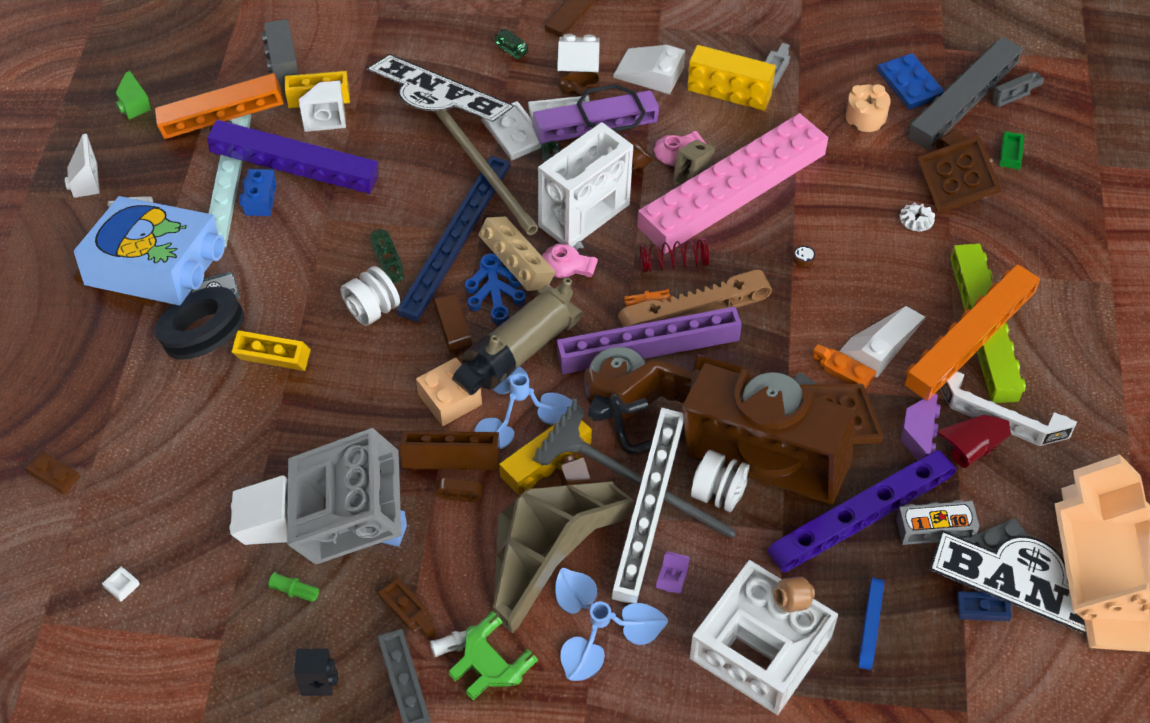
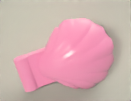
[654,131,706,166]
[542,244,598,278]

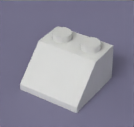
[558,34,600,72]
[299,81,346,132]

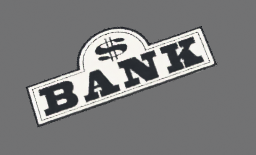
[366,54,515,122]
[930,531,1087,635]

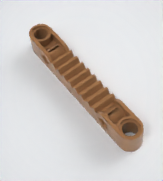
[618,270,772,327]

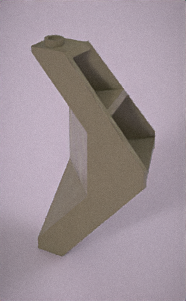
[493,481,634,633]

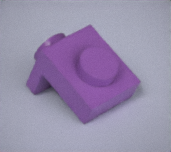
[656,551,690,594]

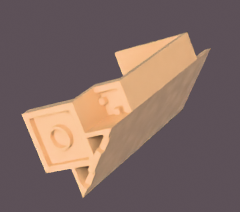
[1055,455,1150,652]

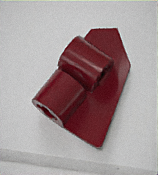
[937,415,1011,468]

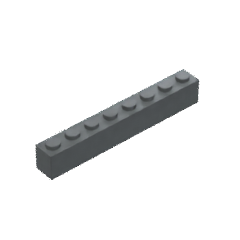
[908,37,1023,151]

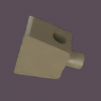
[672,140,715,186]

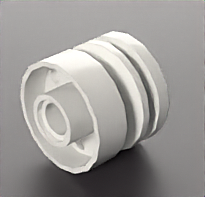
[340,266,400,326]
[691,450,749,513]

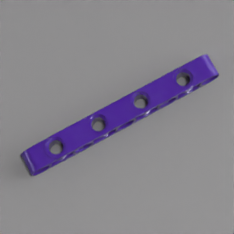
[767,450,956,573]

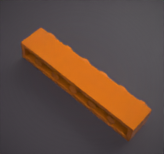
[155,73,284,139]

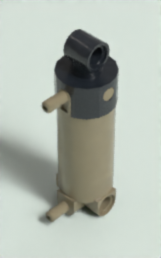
[452,278,583,395]

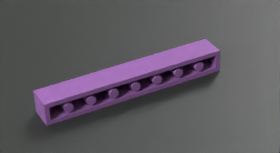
[557,307,742,374]

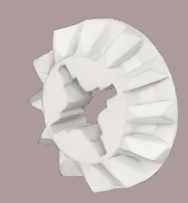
[900,202,935,231]

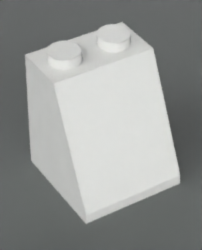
[230,475,288,545]

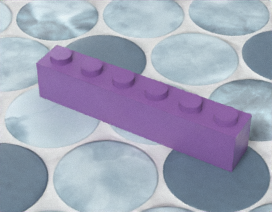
[532,90,659,144]

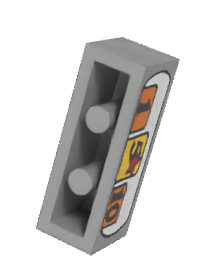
[896,500,980,545]

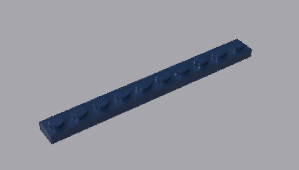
[397,156,510,322]

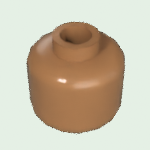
[773,576,815,613]

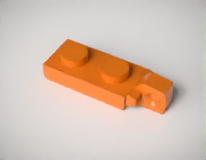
[812,344,876,389]

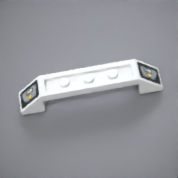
[940,371,1077,446]

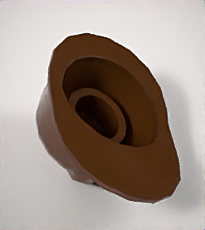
[623,133,655,170]

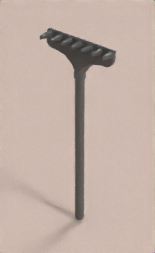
[532,398,736,538]

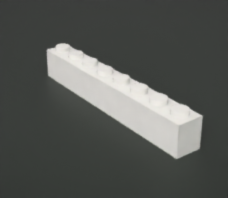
[612,408,684,604]

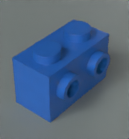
[239,169,277,216]

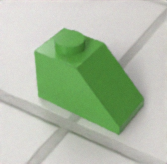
[116,71,151,119]

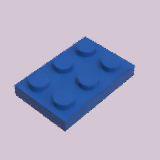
[877,53,944,110]

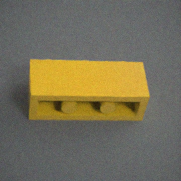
[285,71,350,108]
[232,330,311,371]

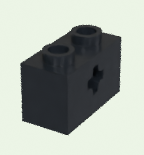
[294,649,338,696]

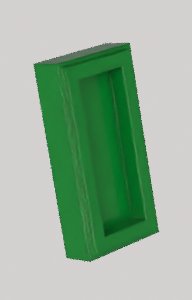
[999,131,1025,170]

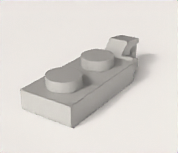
[765,43,790,89]

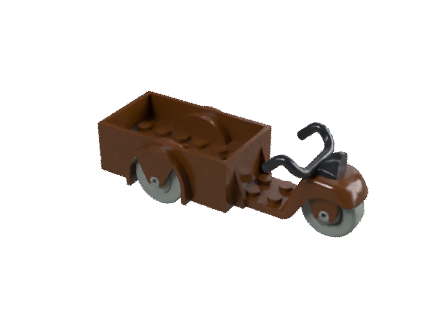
[582,347,854,505]

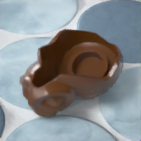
[559,71,600,96]

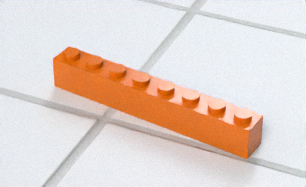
[905,264,1040,401]

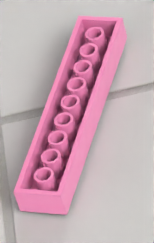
[637,113,828,254]

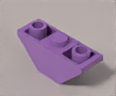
[900,394,941,461]

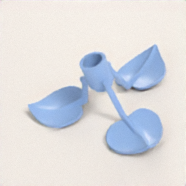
[474,366,573,449]
[556,568,668,681]

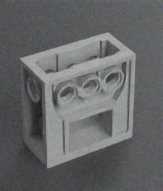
[287,428,401,565]

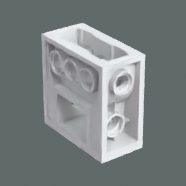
[538,122,633,247]
[690,560,838,715]

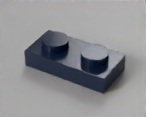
[956,592,1012,622]

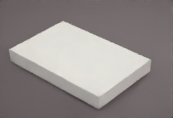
[482,101,548,161]

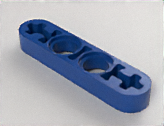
[858,577,884,670]

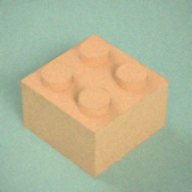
[416,358,482,427]

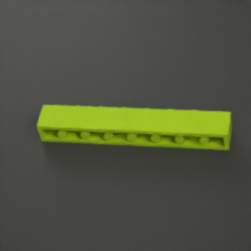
[950,244,1026,403]

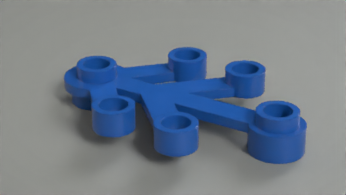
[465,253,526,326]

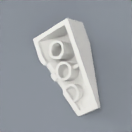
[839,306,925,377]

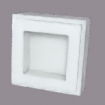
[102,567,140,602]

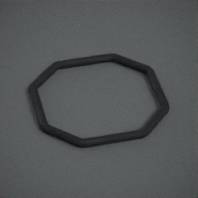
[577,84,646,132]

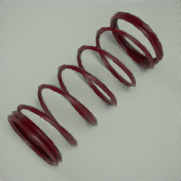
[640,238,710,273]

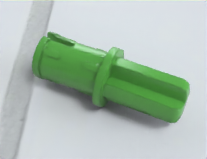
[268,572,319,602]

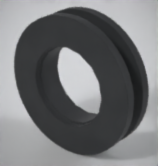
[155,287,244,360]

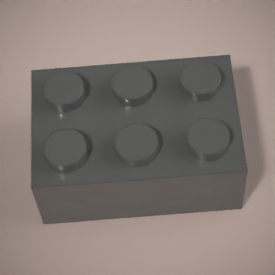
[262,19,299,93]

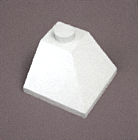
[65,134,100,198]

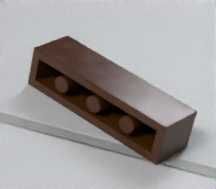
[400,431,500,470]

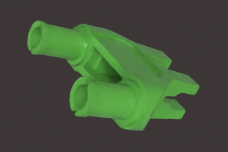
[448,611,538,701]

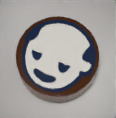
[793,245,816,267]

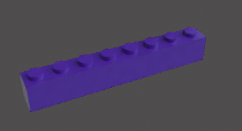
[207,120,378,194]

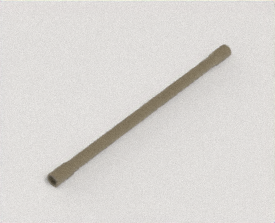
[434,110,538,235]

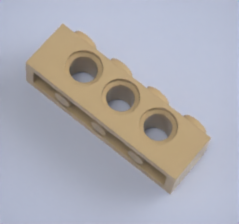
[478,217,556,291]

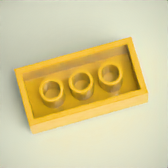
[687,45,776,111]

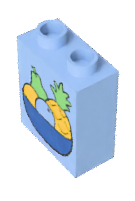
[74,196,225,305]

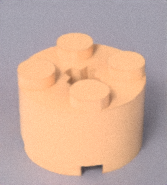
[846,84,890,132]

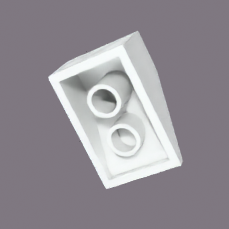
[613,45,685,94]

